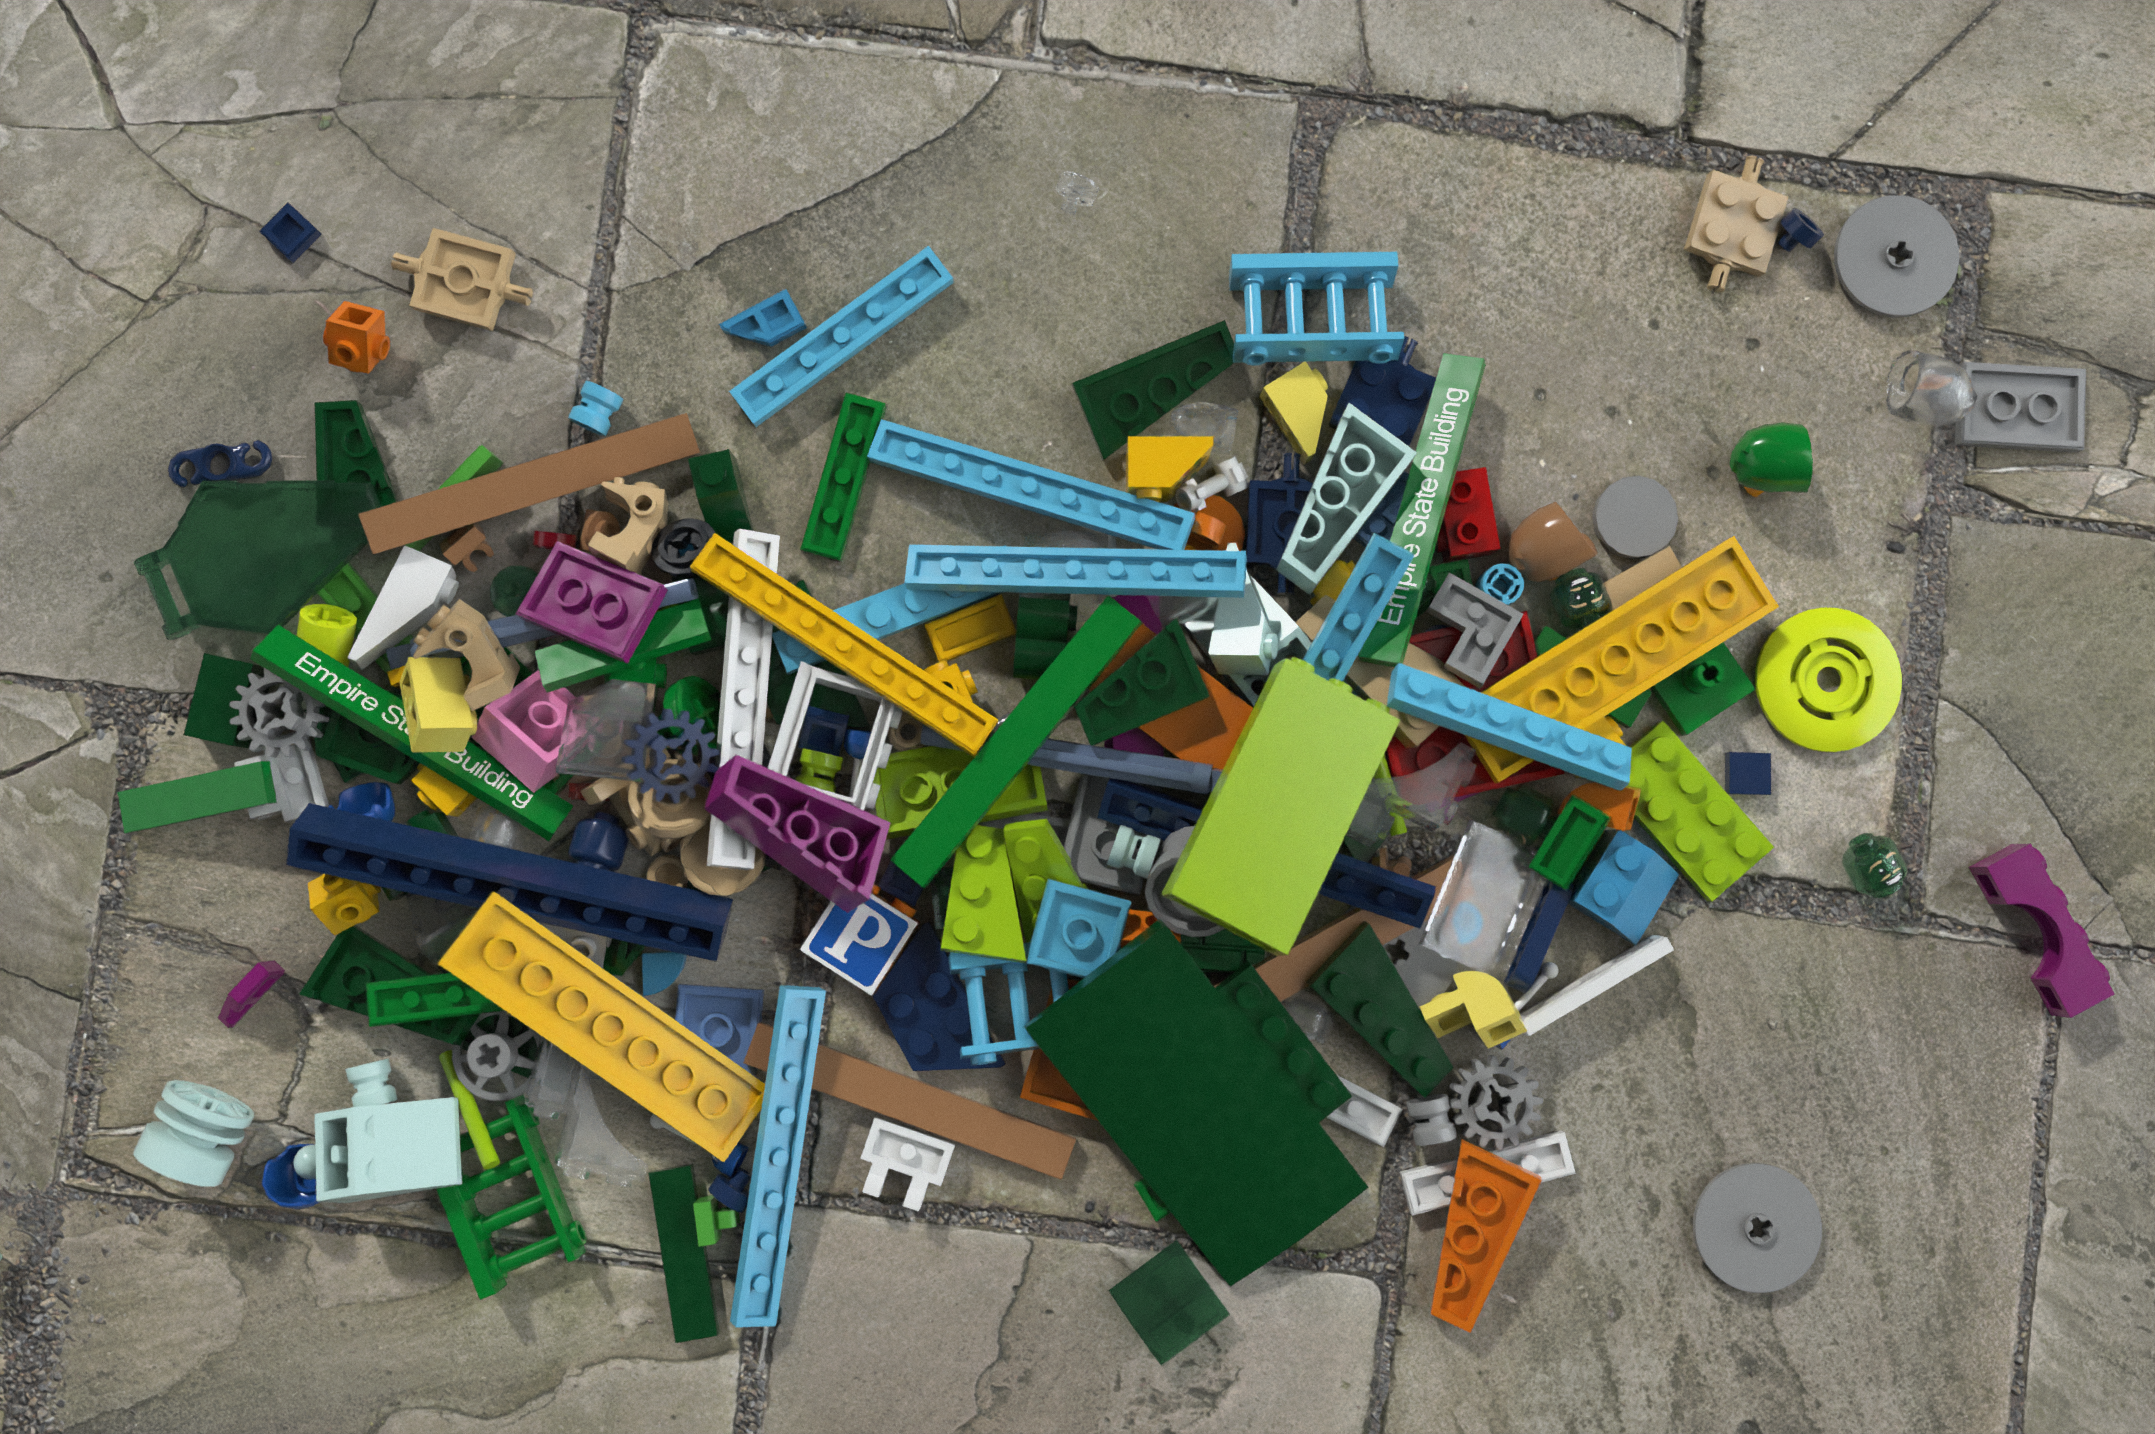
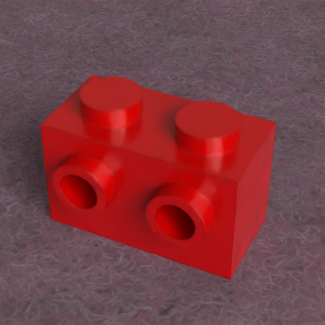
[1435,467,1501,563]

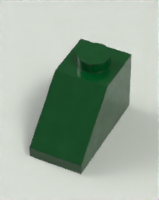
[688,449,754,544]

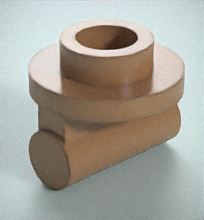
[578,509,620,553]
[1372,848,1412,877]

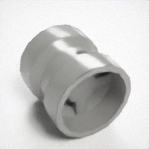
[1406,1094,1457,1146]

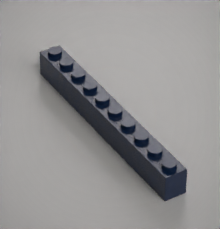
[287,803,733,962]

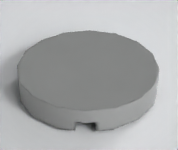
[1592,476,1678,559]

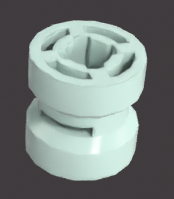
[1107,825,1161,879]
[345,1058,398,1107]

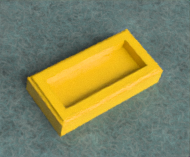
[924,594,1016,662]

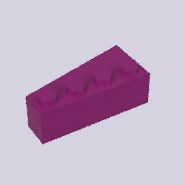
[704,754,891,913]

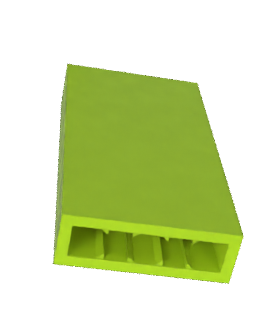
[1161,658,1400,956]

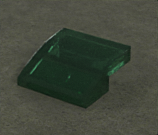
[1108,1240,1231,1366]

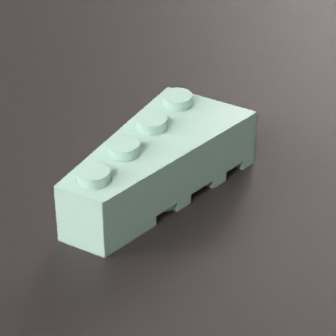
[1276,403,1417,595]

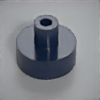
[1778,208,1824,252]
[708,1167,752,1213]

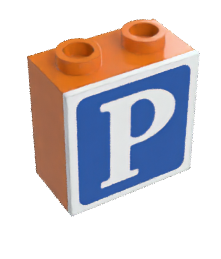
[800,883,921,996]

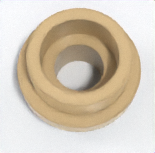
[888,712,925,751]

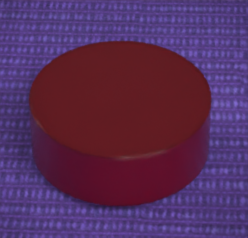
[533,531,577,549]

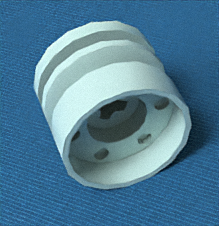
[133,1080,254,1187]

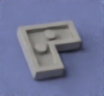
[1427,573,1523,688]

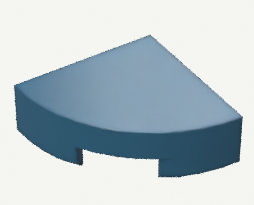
[642,952,687,996]

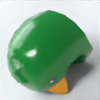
[1729,422,1813,498]

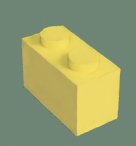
[400,657,477,752]

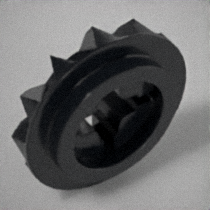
[651,518,715,579]

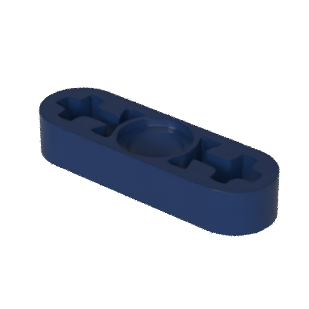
[1504,879,1574,994]

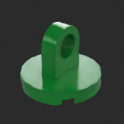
[656,675,721,756]

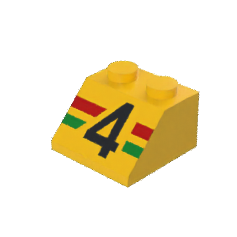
[1126,436,1213,502]

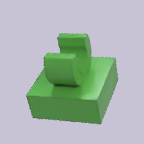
[693,1195,740,1247]

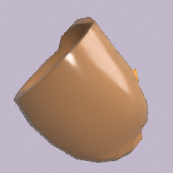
[1509,501,1598,582]

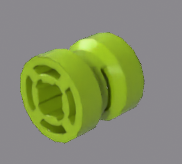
[795,749,844,793]

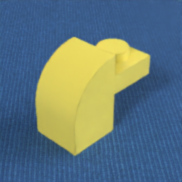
[1420,971,1527,1049]

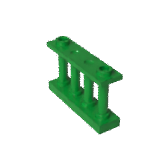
[436,1094,587,1300]

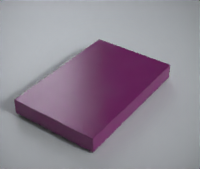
[516,541,668,664]

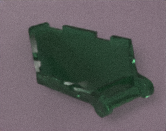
[133,480,383,640]

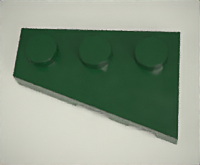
[314,400,398,528]
[1074,617,1210,747]

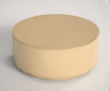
[647,855,689,888]

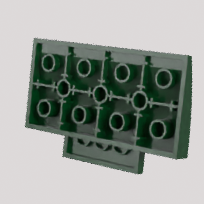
[1024,918,1369,1287]

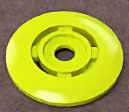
[1755,607,1902,752]

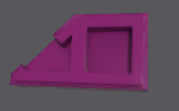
[218,960,285,1028]

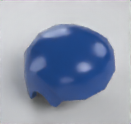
[328,782,396,822]
[262,1144,320,1210]

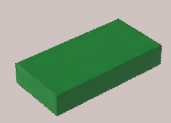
[1529,795,1612,890]

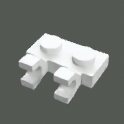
[234,732,329,823]
[860,1117,955,1212]

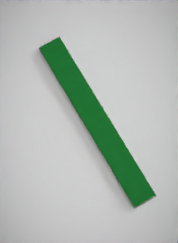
[890,595,1142,888]

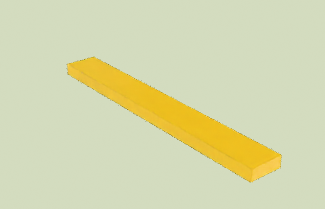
[690,533,999,757]

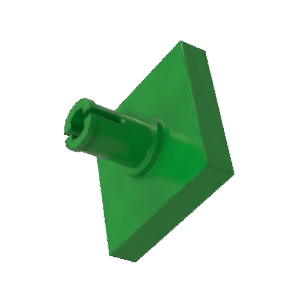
[1650,642,1756,736]

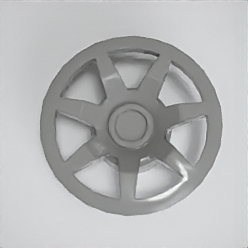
[452,1011,546,1101]

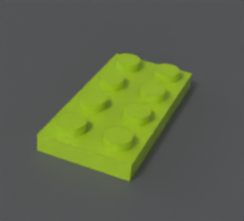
[1627,721,1774,902]
[873,746,1048,840]

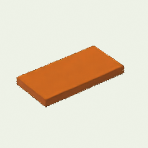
[1088,624,1253,770]

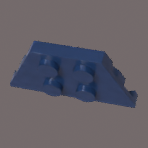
[873,921,1006,1071]

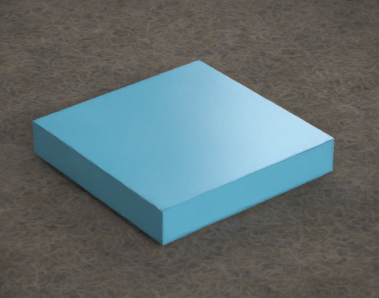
[1026,879,1131,978]

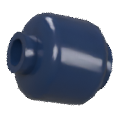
[568,812,629,872]

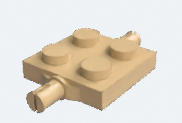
[1684,156,1788,292]
[391,228,533,331]

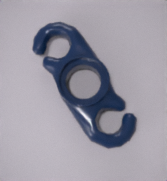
[168,440,272,488]

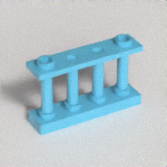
[1229,252,1404,366]
[948,943,1121,1065]

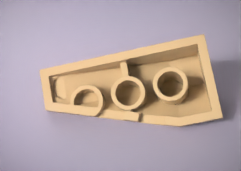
[1295,595,1465,749]

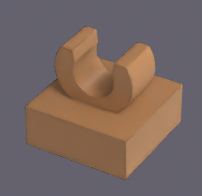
[440,522,494,572]

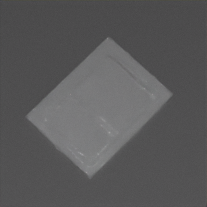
[1419,820,1546,982]

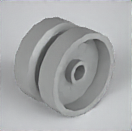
[1145,826,1225,937]

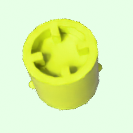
[296,604,357,668]

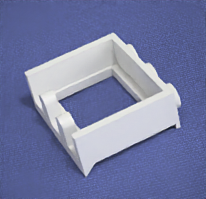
[768,661,903,811]

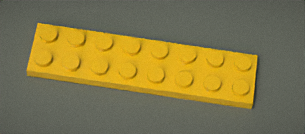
[1465,536,1779,783]
[437,891,765,1162]

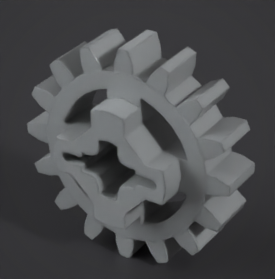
[230,668,329,758]
[1449,1055,1543,1150]

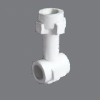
[1175,457,1249,512]

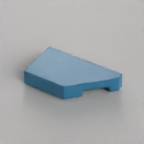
[719,289,807,347]

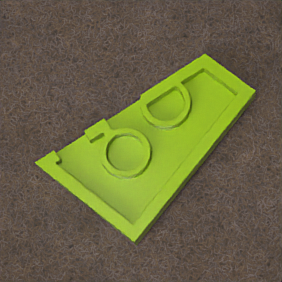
[1003,819,1088,943]
[940,825,1026,963]

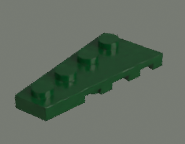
[1071,320,1234,461]
[1306,921,1454,1098]
[299,925,480,1046]

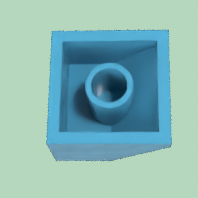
[1568,829,1679,945]

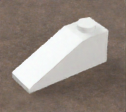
[347,545,459,670]

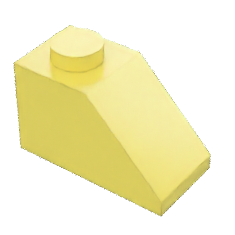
[1260,361,1328,465]

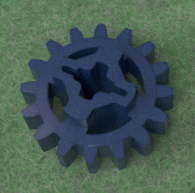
[622,709,720,803]

